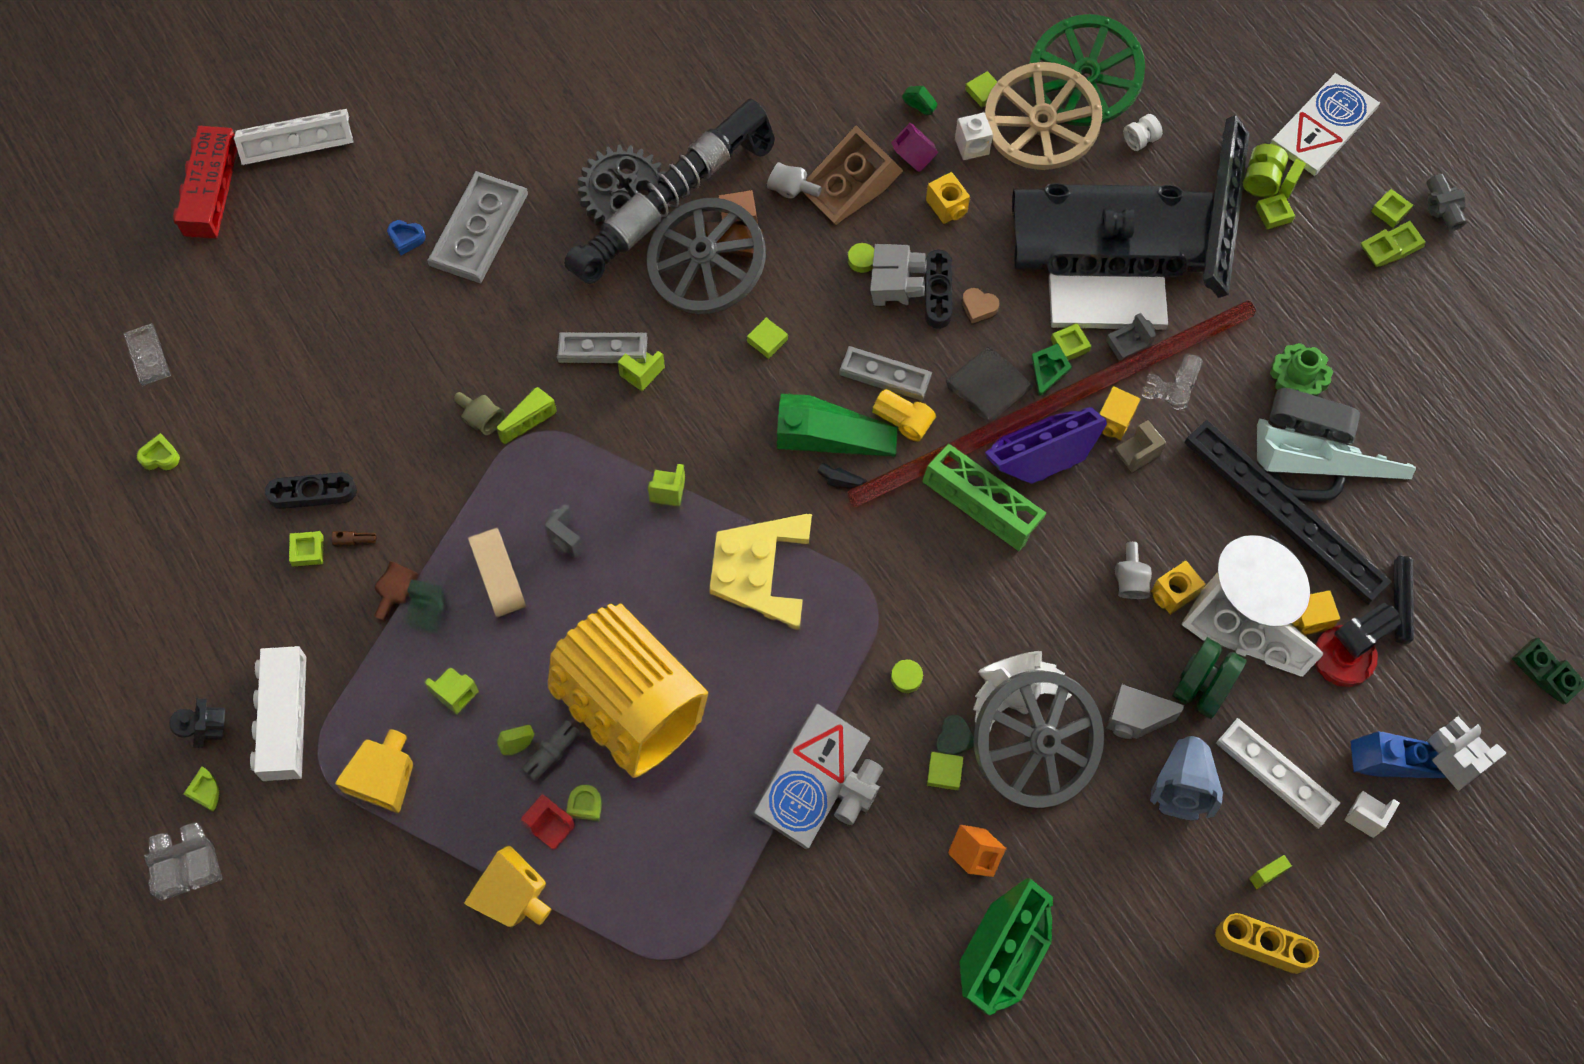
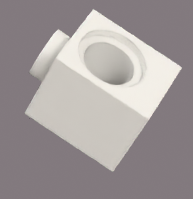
[955,113,993,161]

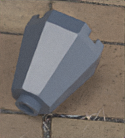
[1150,736,1223,821]

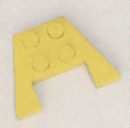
[710,514,812,630]

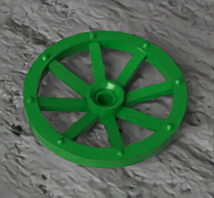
[1029,14,1145,126]

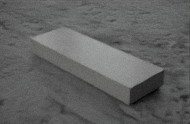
[557,332,648,363]
[839,346,932,401]

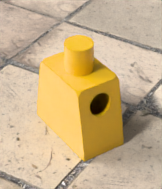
[335,729,413,814]
[464,845,552,927]

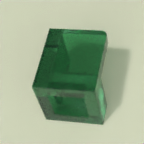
[405,579,447,631]

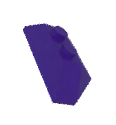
[985,407,1107,484]

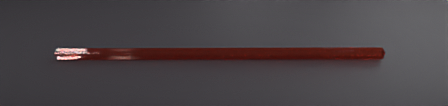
[848,301,1256,507]

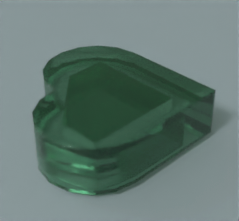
[936,715,974,755]

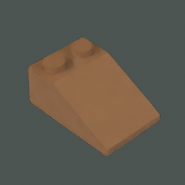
[803,125,903,224]

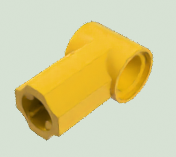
[872,389,936,442]

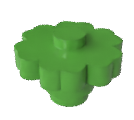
[1270,343,1333,397]

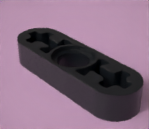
[925,249,952,329]
[265,472,357,509]

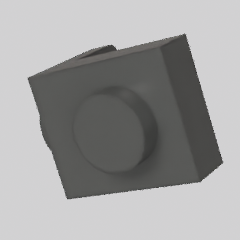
[1106,313,1156,363]
[544,504,583,558]

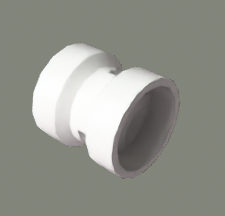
[1123,114,1163,151]

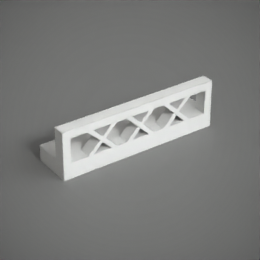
[234,109,353,165]

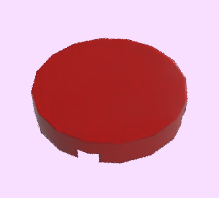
[1315,625,1378,687]

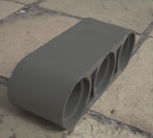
[1269,388,1361,445]

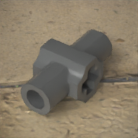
[1426,174,1467,231]

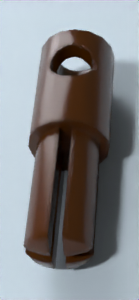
[332,531,377,545]

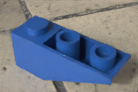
[1351,731,1447,778]

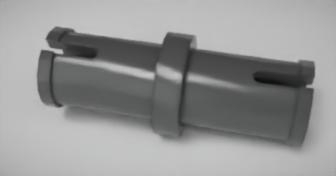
[521,720,581,782]

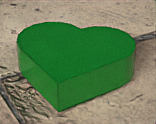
[902,86,938,115]

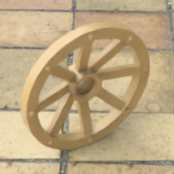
[985,62,1102,170]

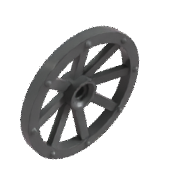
[647,198,766,314]
[974,670,1104,808]

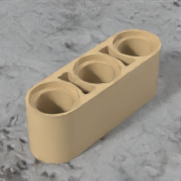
[468,527,526,618]

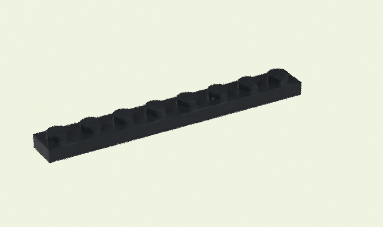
[1203,115,1250,298]
[1184,420,1392,605]

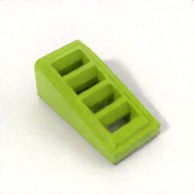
[497,387,557,444]

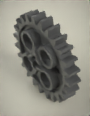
[578,145,666,225]

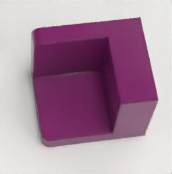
[891,123,939,172]

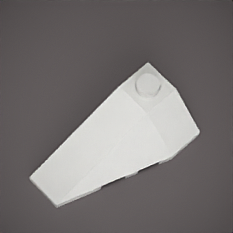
[1182,572,1323,677]

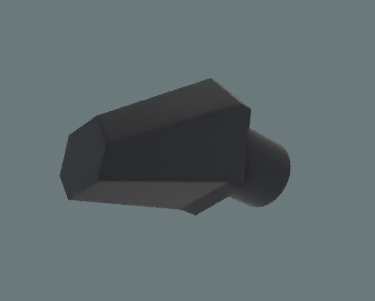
[817,463,867,489]

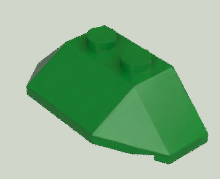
[959,878,1053,1015]

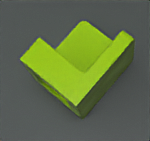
[618,351,665,391]
[648,464,685,507]
[424,668,479,715]

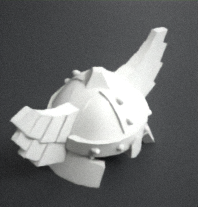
[973,651,1072,731]

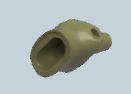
[454,392,505,435]

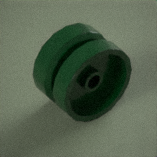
[1172,637,1247,720]

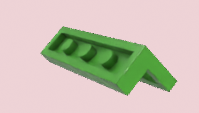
[922,444,1046,551]

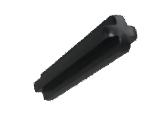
[1394,556,1414,644]

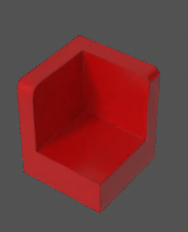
[521,794,575,850]

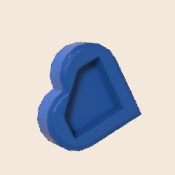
[387,220,426,255]

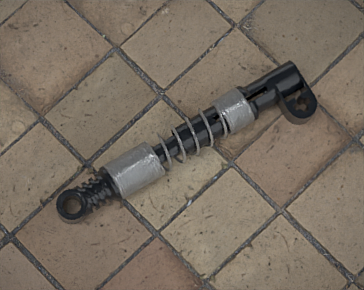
[564,98,775,284]

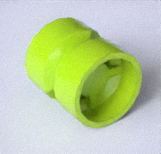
[1243,144,1288,198]

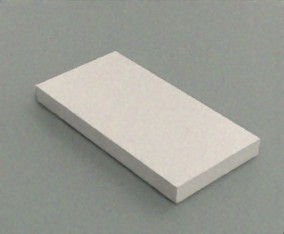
[1049,273,1168,330]

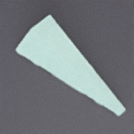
[1257,418,1416,479]

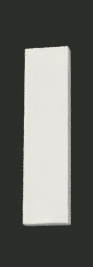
[1216,718,1340,829]

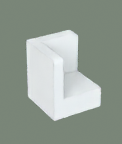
[1345,791,1399,838]

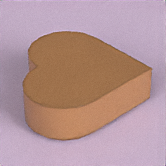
[962,288,999,324]

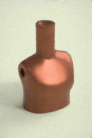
[374,561,419,621]

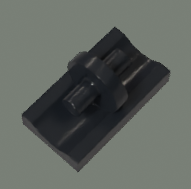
[169,698,225,748]

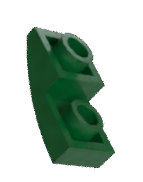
[1512,637,1584,705]

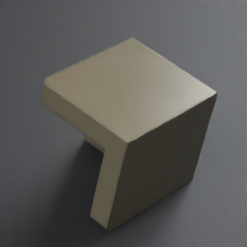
[1115,420,1166,473]

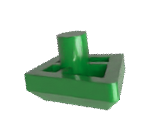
[1031,344,1072,396]

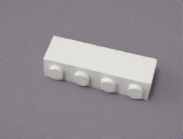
[250,646,307,781]

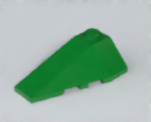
[777,394,897,457]

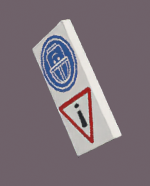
[1270,73,1380,176]

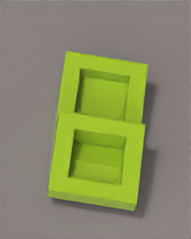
[1360,220,1425,267]

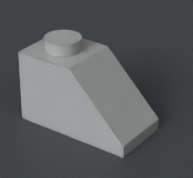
[1106,684,1184,739]

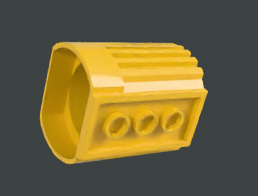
[548,603,709,778]

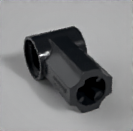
[1334,602,1401,659]

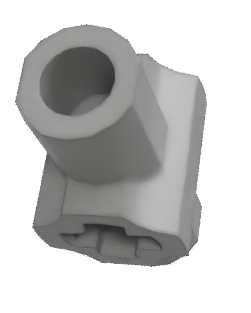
[834,759,883,825]

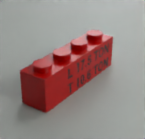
[173,126,238,239]

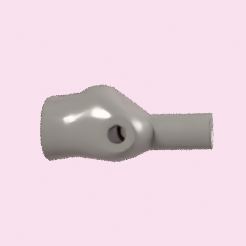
[767,162,822,199]
[1115,542,1152,599]

